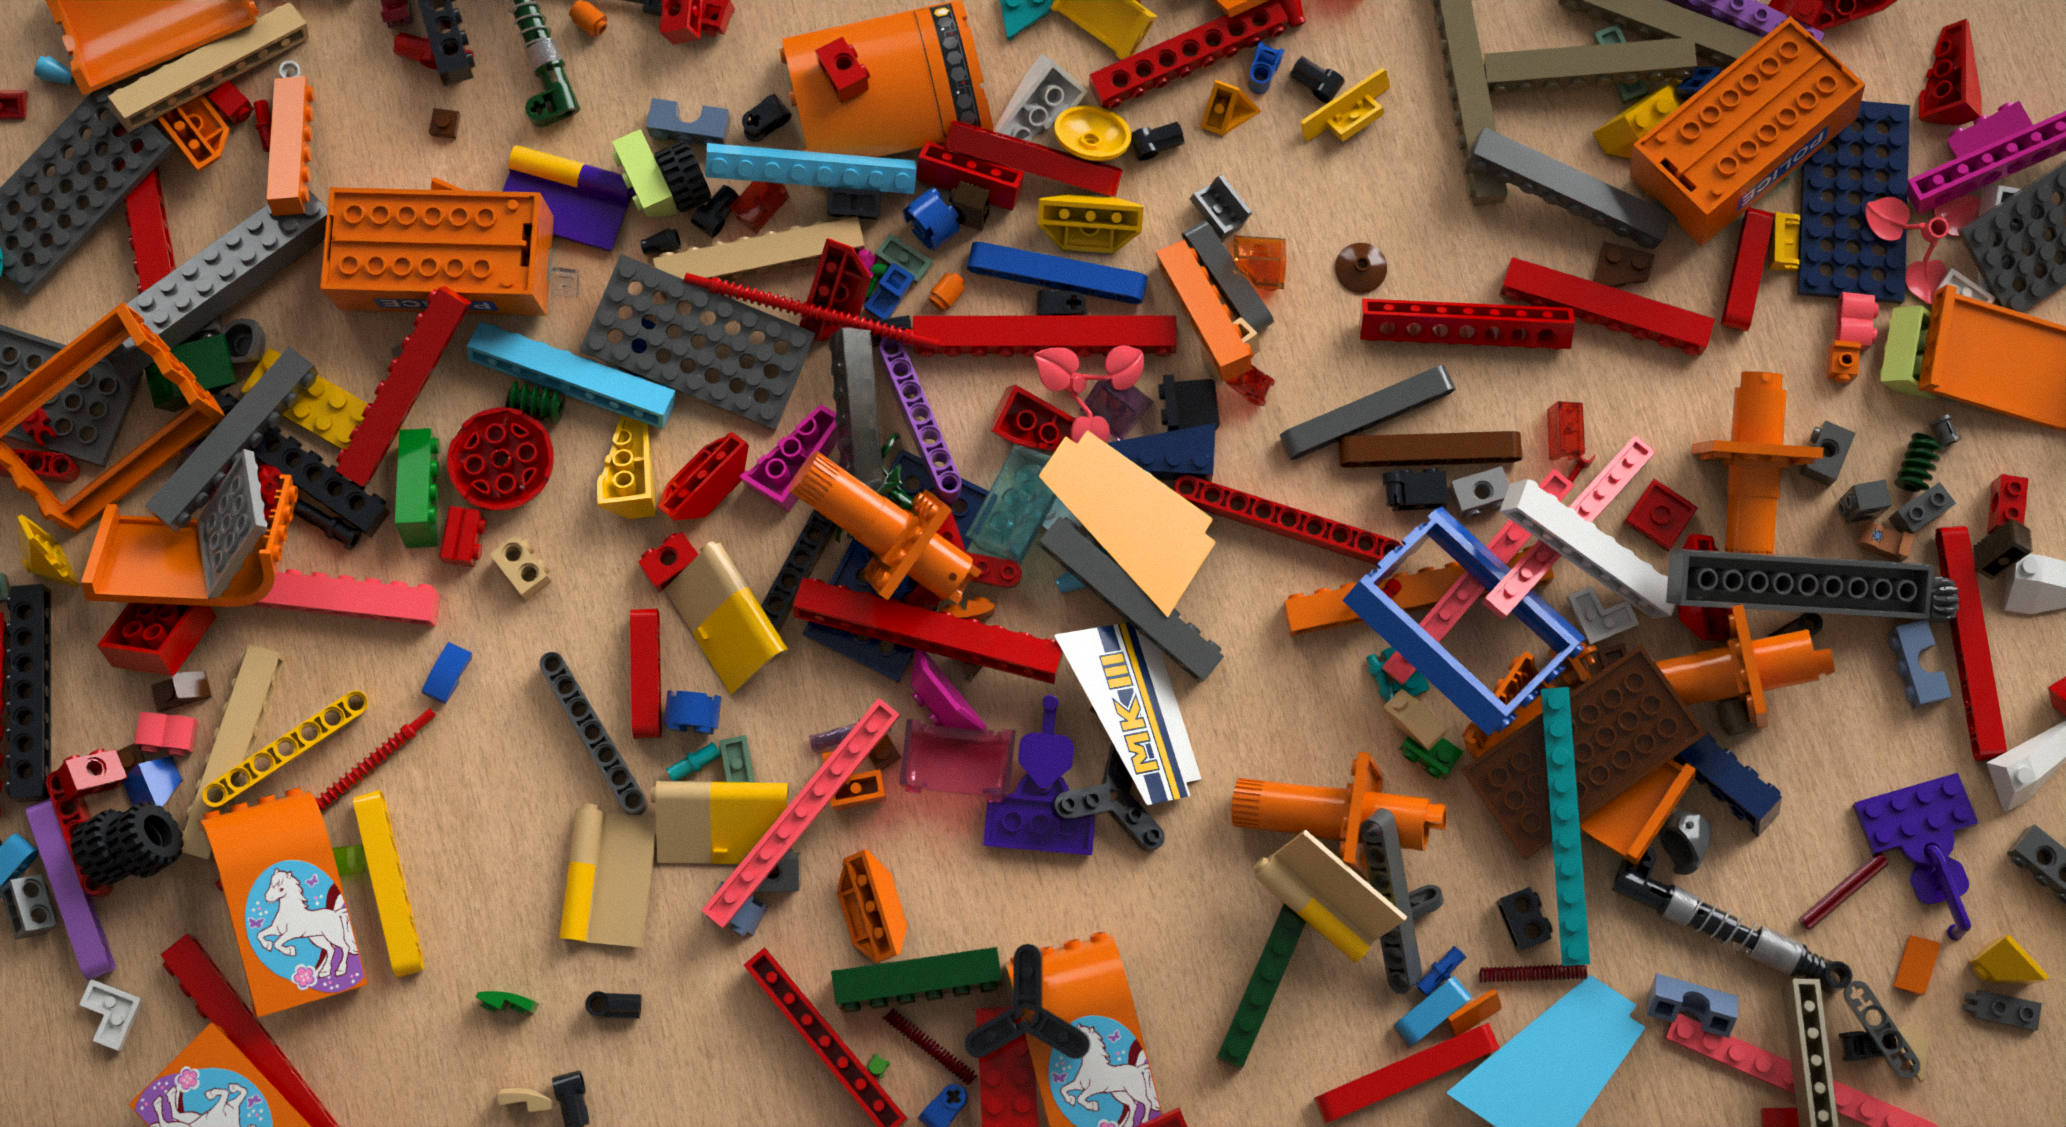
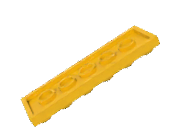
[241,347,404,450]

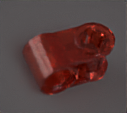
[1225,365,1275,406]

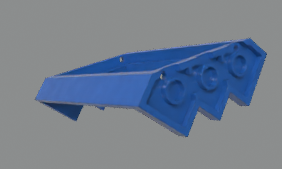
[1342,507,1586,736]

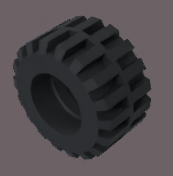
[655,140,711,213]
[107,801,184,878]
[71,809,131,885]

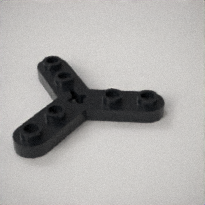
[1051,742,1165,852]
[965,944,1091,1059]

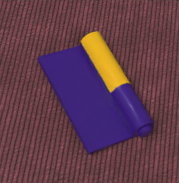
[502,145,636,252]

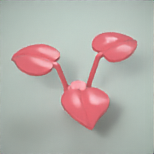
[1865,195,1981,305]
[1033,346,1144,444]

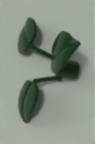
[836,432,913,543]

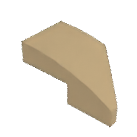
[1895,1020,1929,1083]
[497,1088,552,1112]

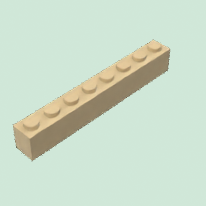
[108,2,309,133]
[653,216,865,296]
[181,644,286,863]

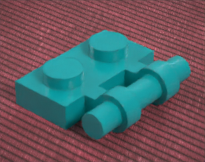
[1366,647,1430,703]

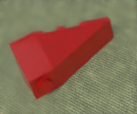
[991,384,1076,452]

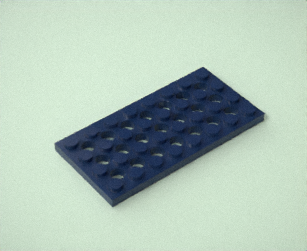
[1797,101,1910,304]
[803,449,996,683]

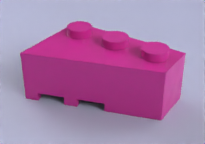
[1947,101,2033,159]

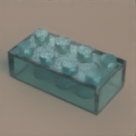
[966,444,1057,565]

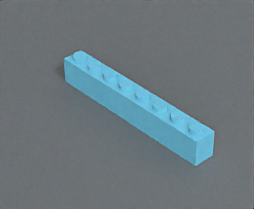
[705,143,916,194]
[467,322,675,429]

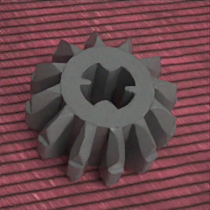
[1929,577,1960,623]

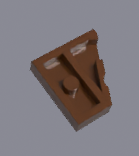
[1593,241,1655,288]

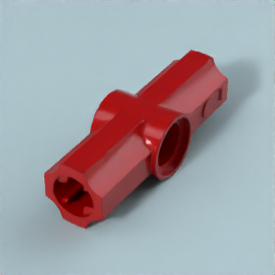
[393,32,474,70]

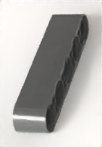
[1182,220,1274,333]

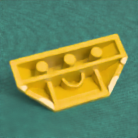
[1592,78,1686,159]
[1037,194,1144,253]

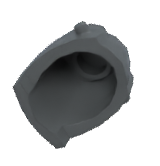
[221,318,266,366]
[1659,811,1711,875]

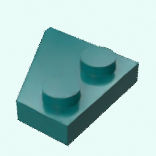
[1000,0,1053,41]

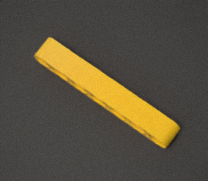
[202,690,368,809]
[353,790,425,978]

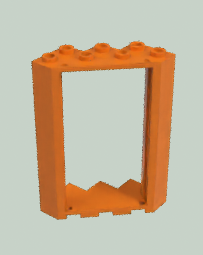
[0,302,226,533]

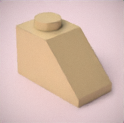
[1383,689,1447,751]

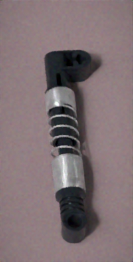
[1611,846,1853,994]

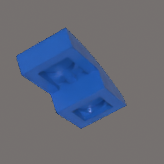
[864,262,915,319]
[422,642,472,704]

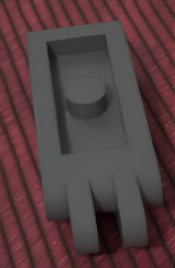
[1962,990,2042,1031]

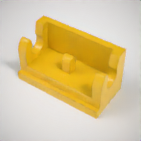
[1769,212,1800,272]

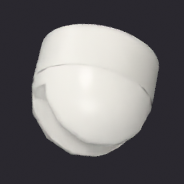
[279,60,300,78]

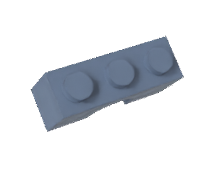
[646,98,731,147]
[1888,619,1952,709]
[1647,973,1738,1038]

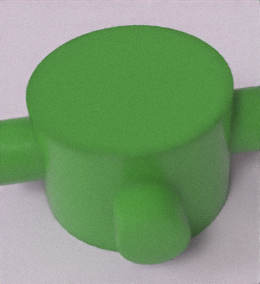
[866,1054,890,1078]

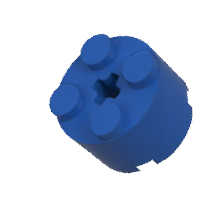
[902,188,961,251]
[664,690,722,735]

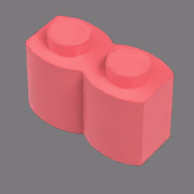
[1835,292,1879,351]
[134,712,198,757]

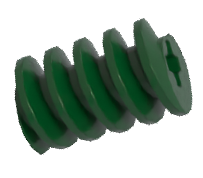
[506,380,565,424]
[1894,433,1944,492]

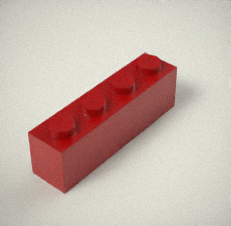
[915,141,1025,211]

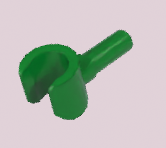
[865,263,888,298]

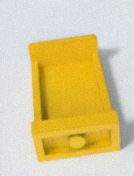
[1050,0,1158,60]

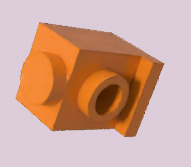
[1827,340,1861,383]

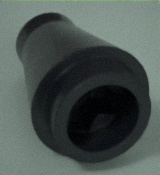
[641,228,681,255]

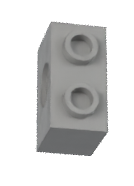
[1448,466,1509,518]

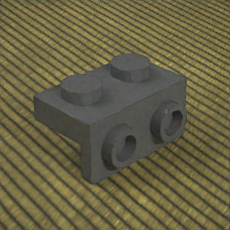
[1189,174,1252,238]

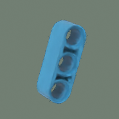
[0,833,39,899]
[1393,975,1472,1047]

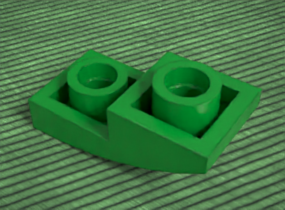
[476,991,539,1015]

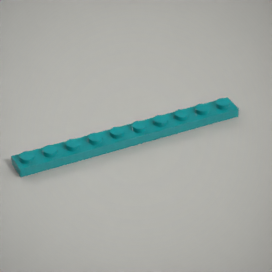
[1541,687,1590,966]

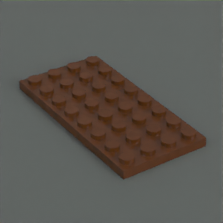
[1461,644,1707,860]

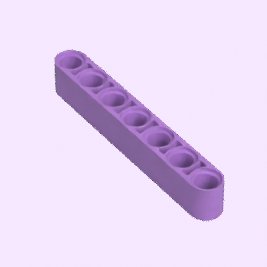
[879,337,962,504]
[26,798,116,981]

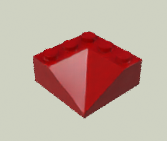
[97,603,217,677]

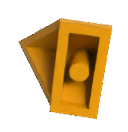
[1200,80,1262,136]

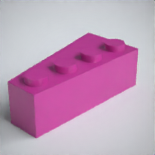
[739,404,848,513]

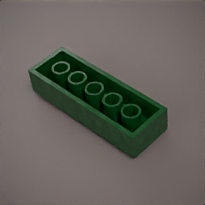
[831,947,1003,1013]

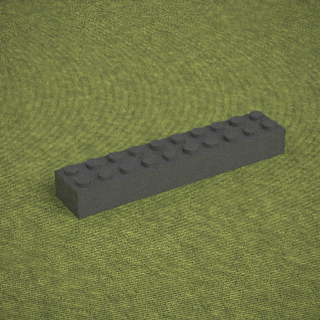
[102,189,328,383]
[1666,548,1934,619]

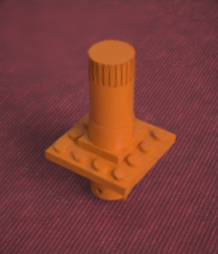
[1691,371,1824,554]
[789,451,982,604]
[1655,604,1835,729]
[1231,752,1447,881]

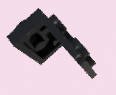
[1158,374,1220,432]

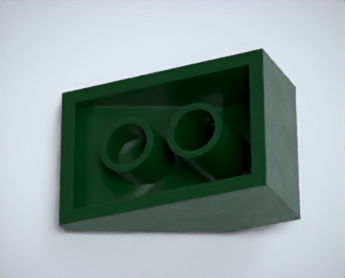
[145,334,237,412]

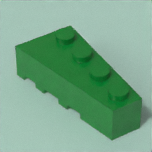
[395,428,440,548]

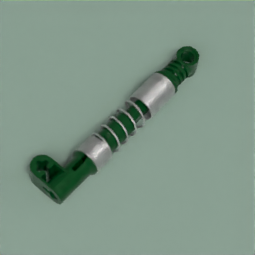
[505,0,581,127]

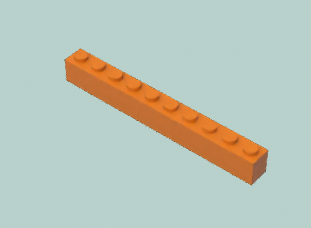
[1283,546,1554,636]

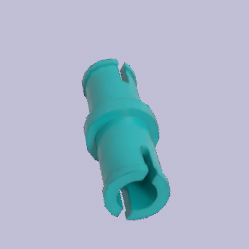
[666,742,721,781]

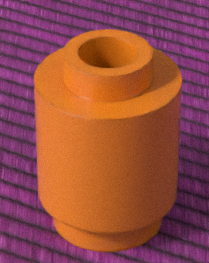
[569,0,607,37]
[928,272,966,312]

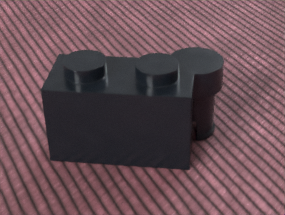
[1382,468,1448,511]

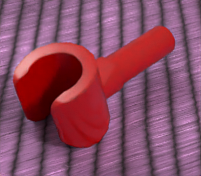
[1567,448,1595,483]

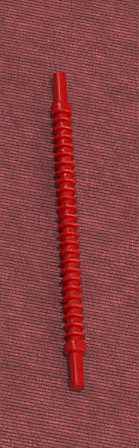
[684,273,940,350]
[215,708,437,891]

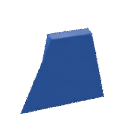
[123,756,183,807]

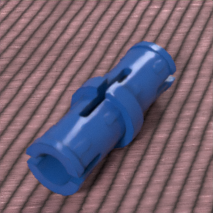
[1415,945,1466,997]

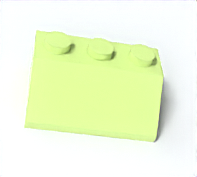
[611,129,678,218]
[1880,306,1936,399]

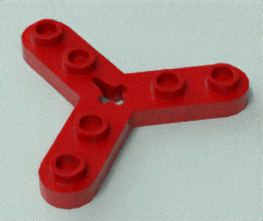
[907,502,1022,611]

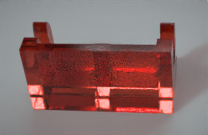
[729,181,790,234]
[1547,401,1585,460]

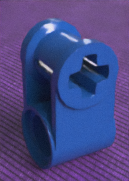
[1248,41,1285,94]
[917,1084,968,1127]

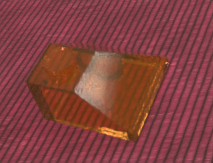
[1233,235,1286,291]

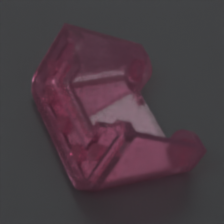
[899,719,1017,802]

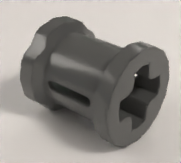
[1929,414,1962,448]

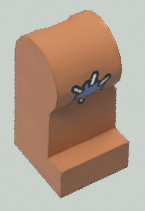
[1857,523,1915,562]

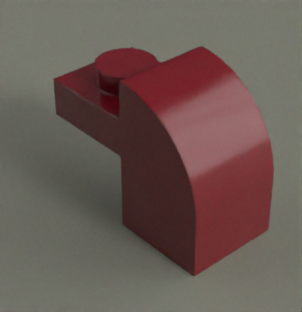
[380,0,413,28]

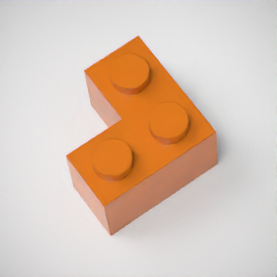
[821,751,887,811]

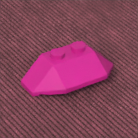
[911,649,988,735]

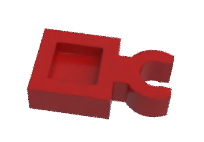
[19,406,58,447]

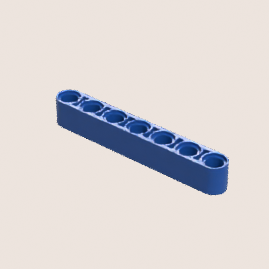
[966,242,1148,304]

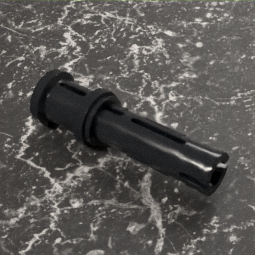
[293,498,362,550]

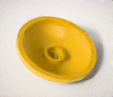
[1054,105,1131,161]

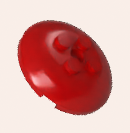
[447,407,554,511]

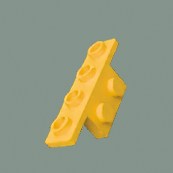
[1300,68,1390,142]

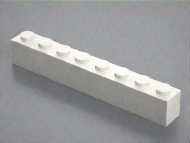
[1500,479,1675,619]

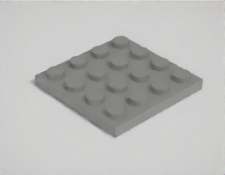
[197,449,267,599]

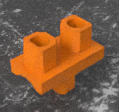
[1548,641,1597,686]

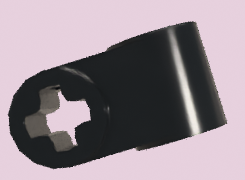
[742,94,792,142]
[1036,290,1087,316]
[1839,1031,1897,1062]

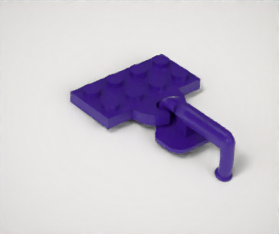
[983,695,1096,855]
[1853,773,1979,940]

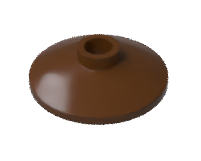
[1335,243,1387,293]

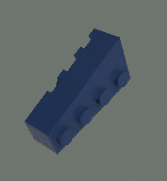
[1108,423,1216,482]
[1674,732,1782,837]

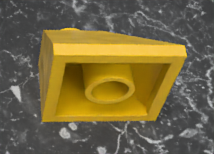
[1969,934,2049,986]

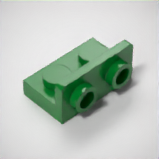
[1399,736,1464,779]

